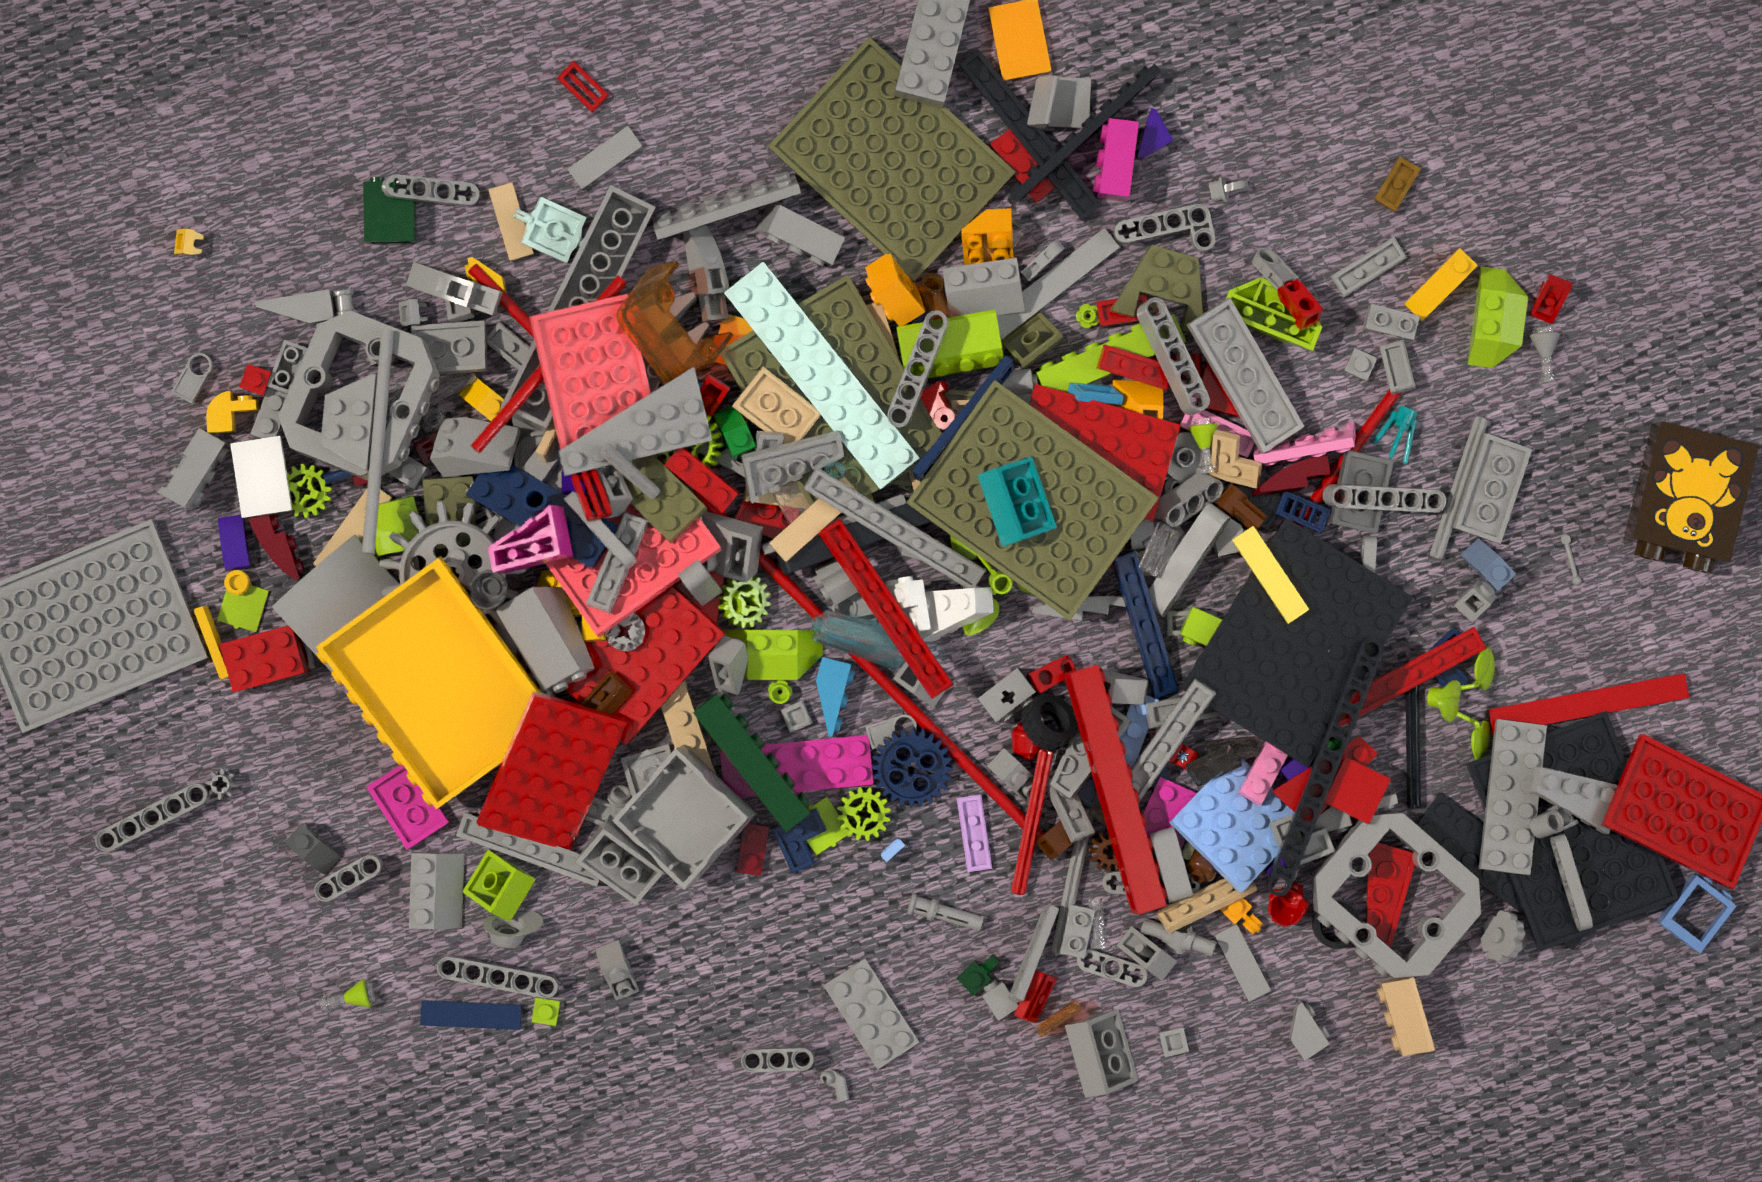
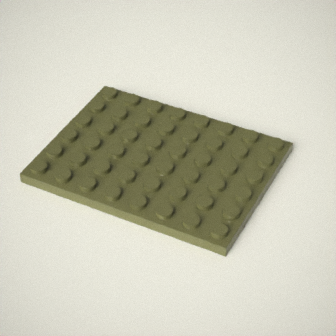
[768,37,1016,282]
[719,275,942,506]
[907,380,1159,621]

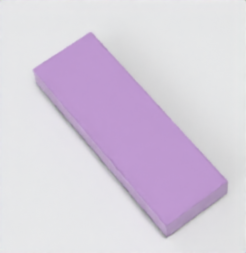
[957,794,992,872]

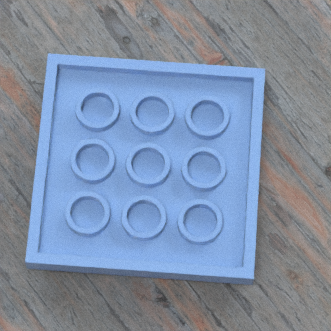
[1169,752,1294,893]

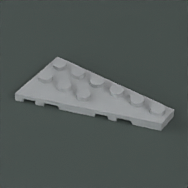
[558,367,712,476]

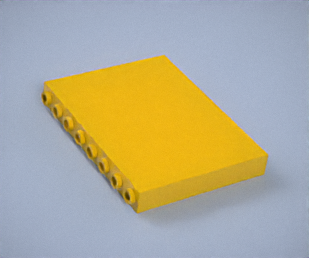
[316,556,542,809]

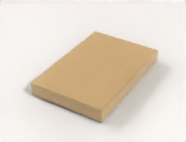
[732,367,821,444]

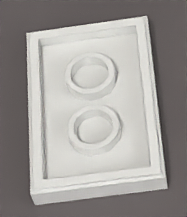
[230,436,293,518]

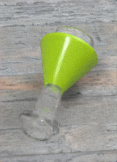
[1188,417,1218,474]
[319,979,377,1013]

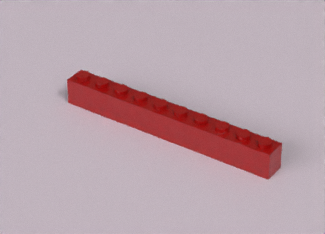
[1063,664,1167,915]

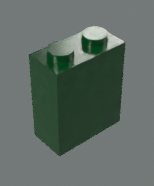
[363,177,417,244]

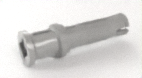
[907,893,984,931]

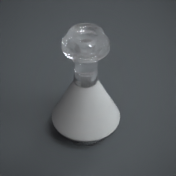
[1530,326,1560,382]

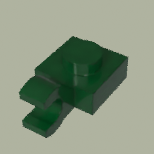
[956,954,999,997]

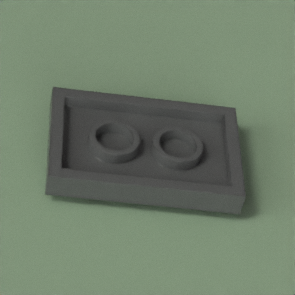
[1328,450,1394,534]

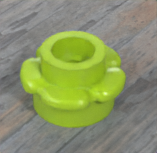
[1076,304,1099,328]
[768,680,792,704]

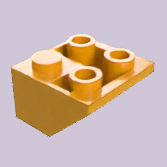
[961,208,1014,265]
[1112,380,1163,420]

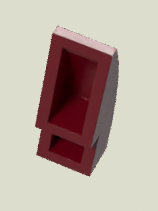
[1253,454,1330,496]

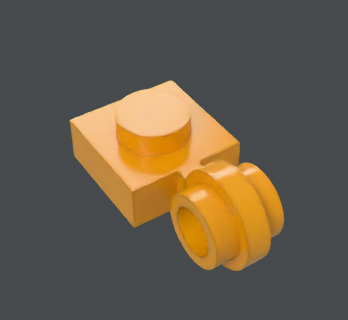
[1220,898,1263,935]

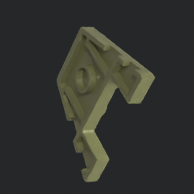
[1110,245,1203,334]

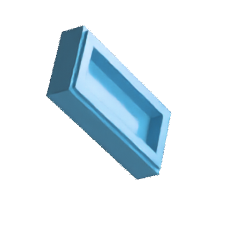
[1068,383,1124,405]

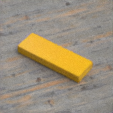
[194,606,229,679]

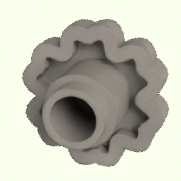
[1481,910,1528,963]

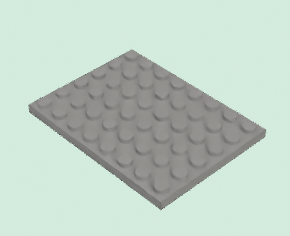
[0,519,209,733]

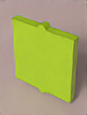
[217,583,269,632]
[807,797,849,855]

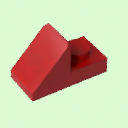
[1529,274,1572,324]
[700,375,730,417]

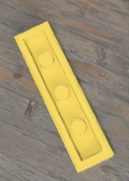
[1232,526,1309,624]

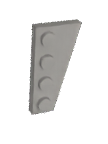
[741,430,844,503]
[1050,707,1131,801]
[1531,767,1617,834]

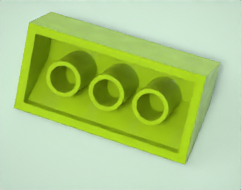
[897,309,1003,378]

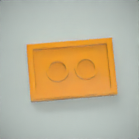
[988,0,1052,81]

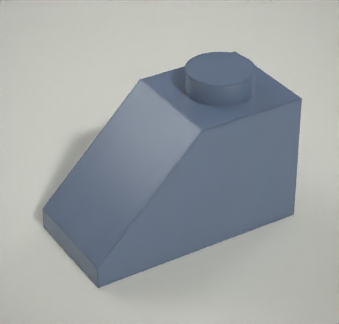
[1460,538,1516,591]

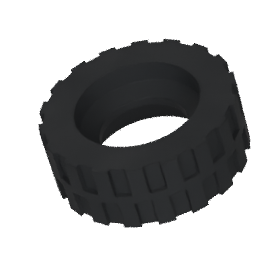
[1021,693,1078,751]

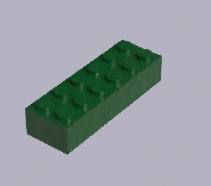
[693,691,811,832]

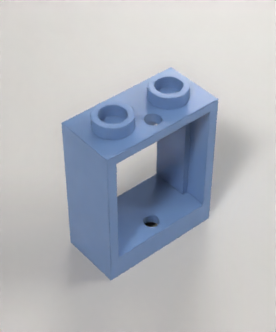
[1656,874,1736,954]

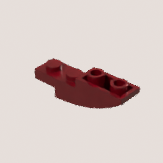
[248,514,305,581]

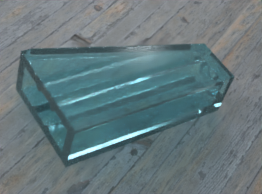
[811,610,905,670]

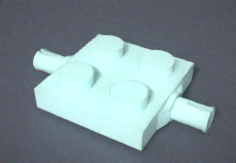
[513,197,587,263]

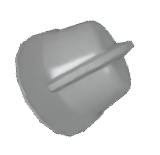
[483,911,543,949]

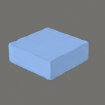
[881,838,905,862]

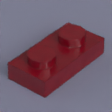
[737,823,769,876]

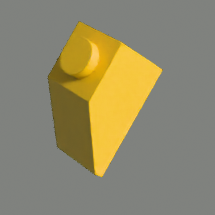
[459,376,504,421]

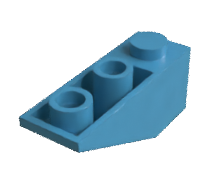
[816,657,855,737]

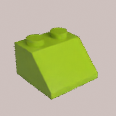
[365,495,419,556]
[462,849,536,922]

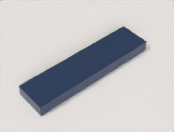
[420,1000,522,1030]

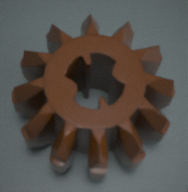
[1088,832,1119,873]

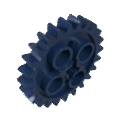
[872,726,953,808]

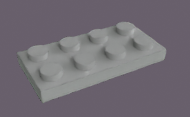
[1452,433,1532,544]
[823,958,919,1070]

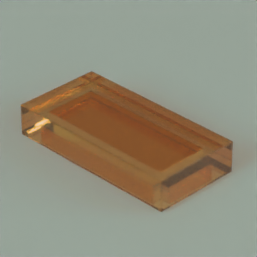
[1036,1000,1082,1037]

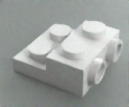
[885,576,931,632]

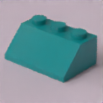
[977,456,1057,547]

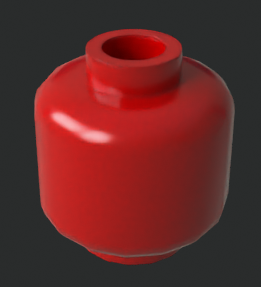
[1011,722,1042,759]

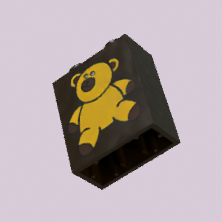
[1623,421,1759,574]

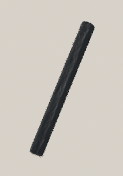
[1405,660,1421,809]

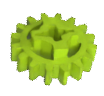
[287,464,333,518]
[718,576,771,628]
[837,787,891,841]

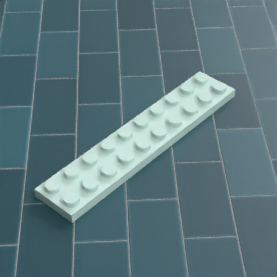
[724,262,920,490]

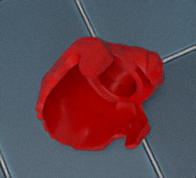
[1268,881,1309,927]

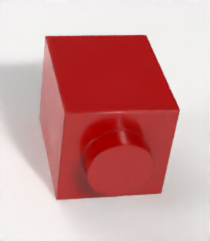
[239,364,272,397]

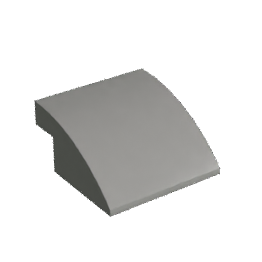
[272,535,400,672]

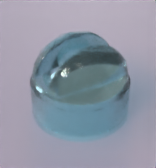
[825,461,846,480]

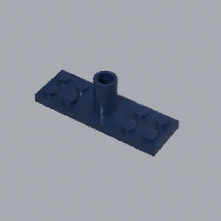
[466,464,619,570]

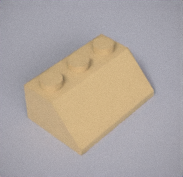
[1377,977,1435,1056]

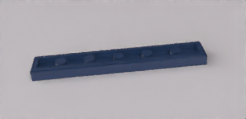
[912,356,1014,483]
[1112,550,1179,699]

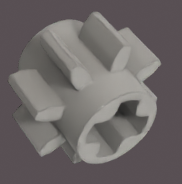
[205,768,238,800]

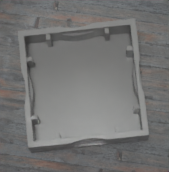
[612,745,757,890]

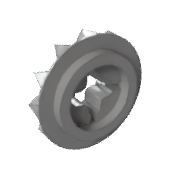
[605,613,645,651]

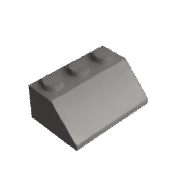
[943,258,1025,317]
[576,815,665,905]
[409,852,465,929]
[1065,1009,1139,1098]

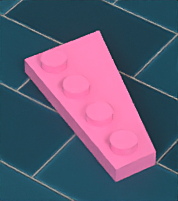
[1254,422,1356,466]

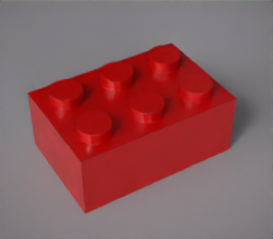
[220,625,311,692]

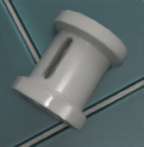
[331,289,357,317]

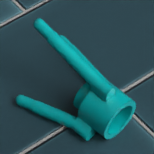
[1373,406,1418,465]

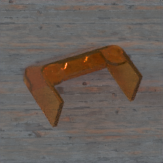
[617,261,733,384]

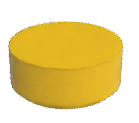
[224,570,251,595]

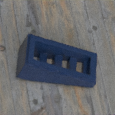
[1275,491,1331,534]

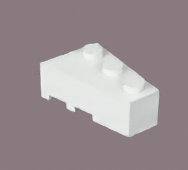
[918,587,993,642]

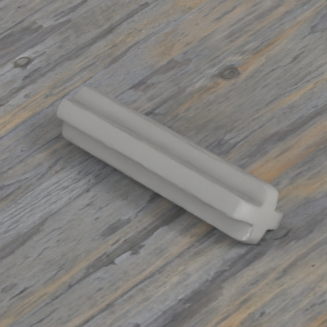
[600,443,660,499]

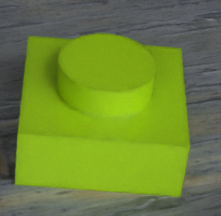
[531,997,561,1026]

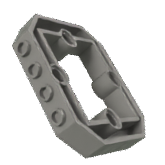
[278,310,440,481]
[1312,812,1481,978]

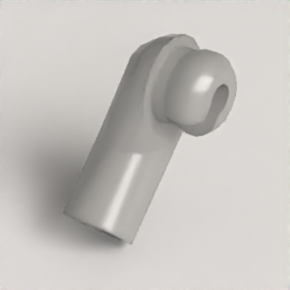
[820,1069,849,1101]

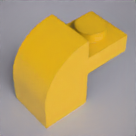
[206,391,260,434]

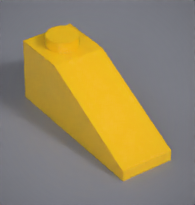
[1404,248,1478,321]

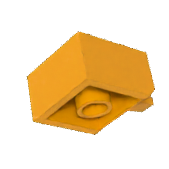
[865,254,925,326]

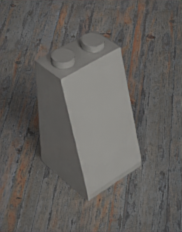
[496,587,595,693]

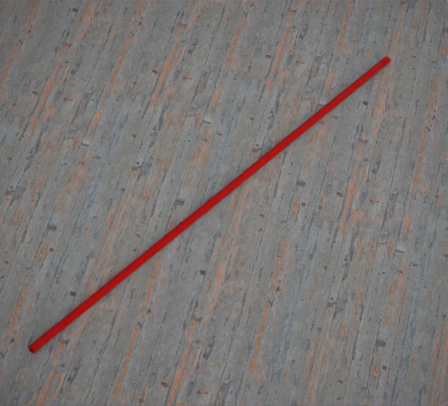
[468,263,1044,840]

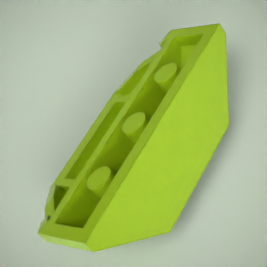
[1467,266,1528,368]
[1226,277,1322,351]
[723,630,823,680]

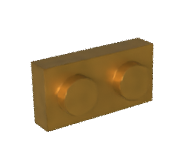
[1373,156,1421,213]

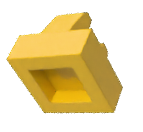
[174,229,204,255]

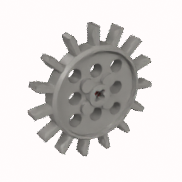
[379,501,527,626]

